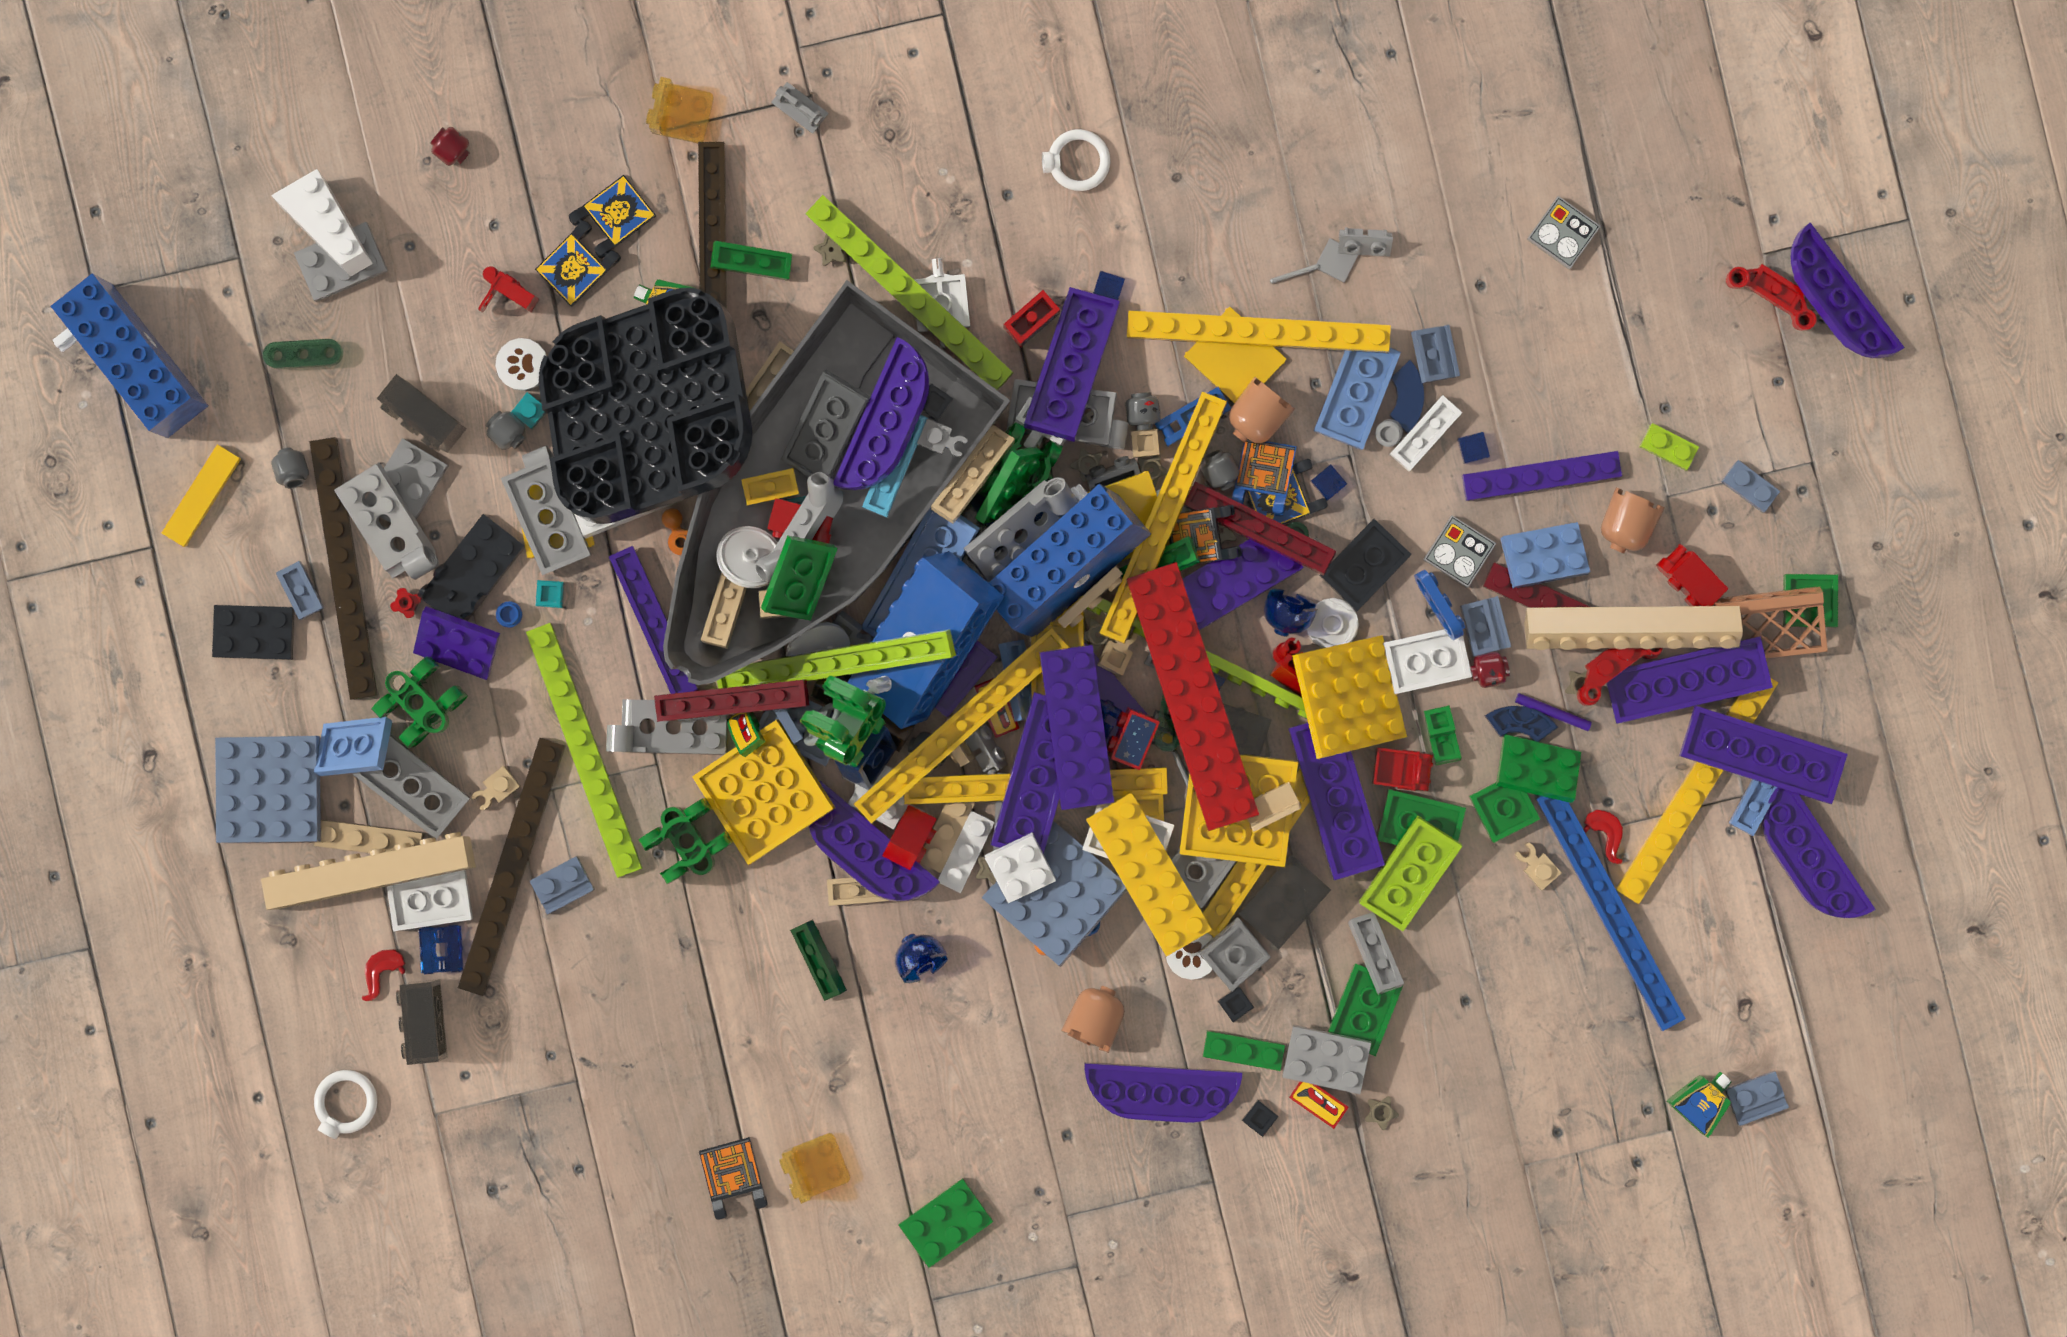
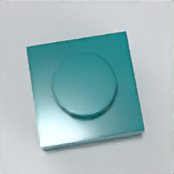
[511,392,546,430]

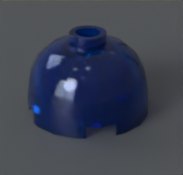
[1264,589,1318,637]
[895,934,948,984]

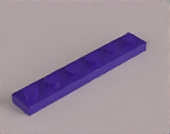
[1462,451,1622,501]
[609,546,698,694]

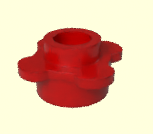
[390,588,421,618]

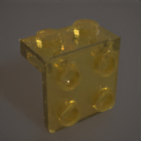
[646,77,714,144]
[779,1133,850,1204]

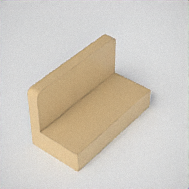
[1248,782,1301,832]

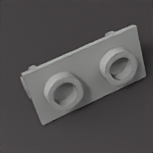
[771,82,829,134]
[1338,227,1393,257]
[965,724,1008,774]

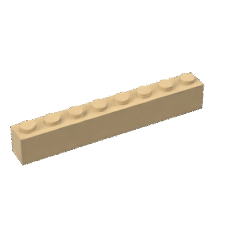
[1525,606,1743,650]
[261,832,476,910]

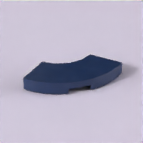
[1389,360,1424,434]
[1484,706,1558,742]

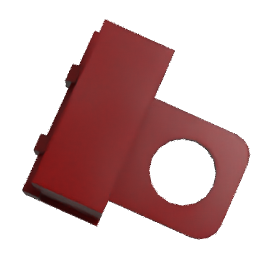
[478,266,539,313]
[1372,748,1433,791]

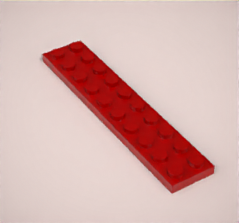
[1126,562,1259,832]

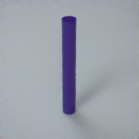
[1515,693,1592,731]

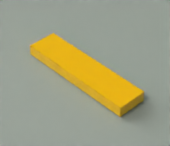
[161,444,241,547]

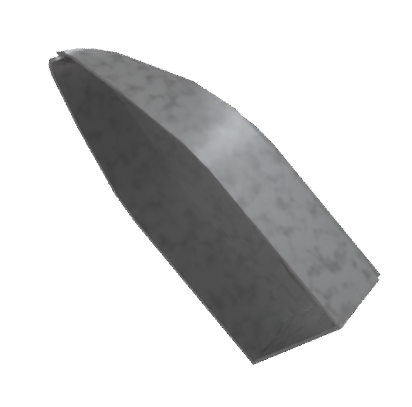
[663,280,1010,685]

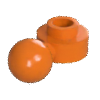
[662,508,688,555]

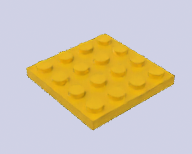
[1292,635,1407,759]
[692,719,836,865]
[1179,754,1298,867]

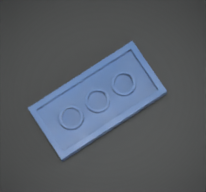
[1314,347,1401,450]

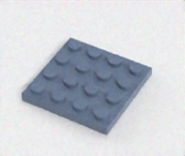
[215,736,321,843]
[982,821,1127,967]

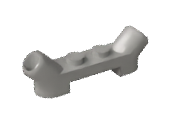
[756,472,843,583]

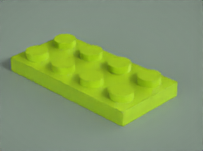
[1359,816,1462,931]

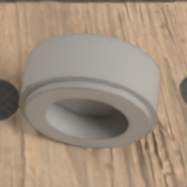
[1375,419,1403,447]

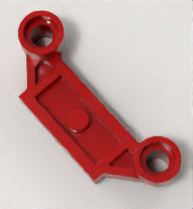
[1726,264,1816,331]
[1577,648,1663,706]

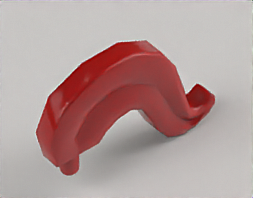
[1583,809,1623,864]
[362,949,406,1001]

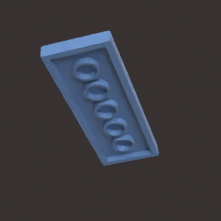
[862,508,980,638]

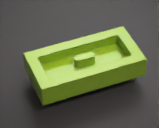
[1639,423,1699,471]

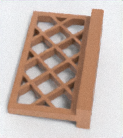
[1714,587,1828,658]

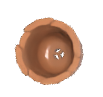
[1229,377,1295,443]
[1601,487,1665,553]
[1061,986,1125,1053]

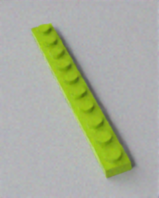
[805,195,1014,391]
[1086,598,1307,719]
[526,623,643,878]
[717,629,956,689]

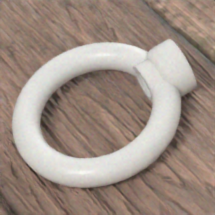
[1042,129,1110,191]
[314,1070,377,1139]

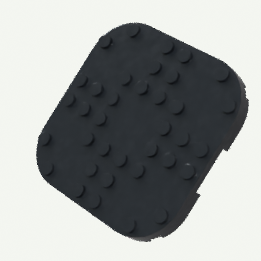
[539,288,752,524]

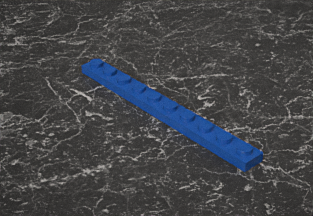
[1536,796,1686,1031]

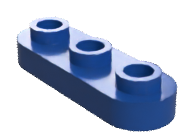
[1414,570,1465,641]

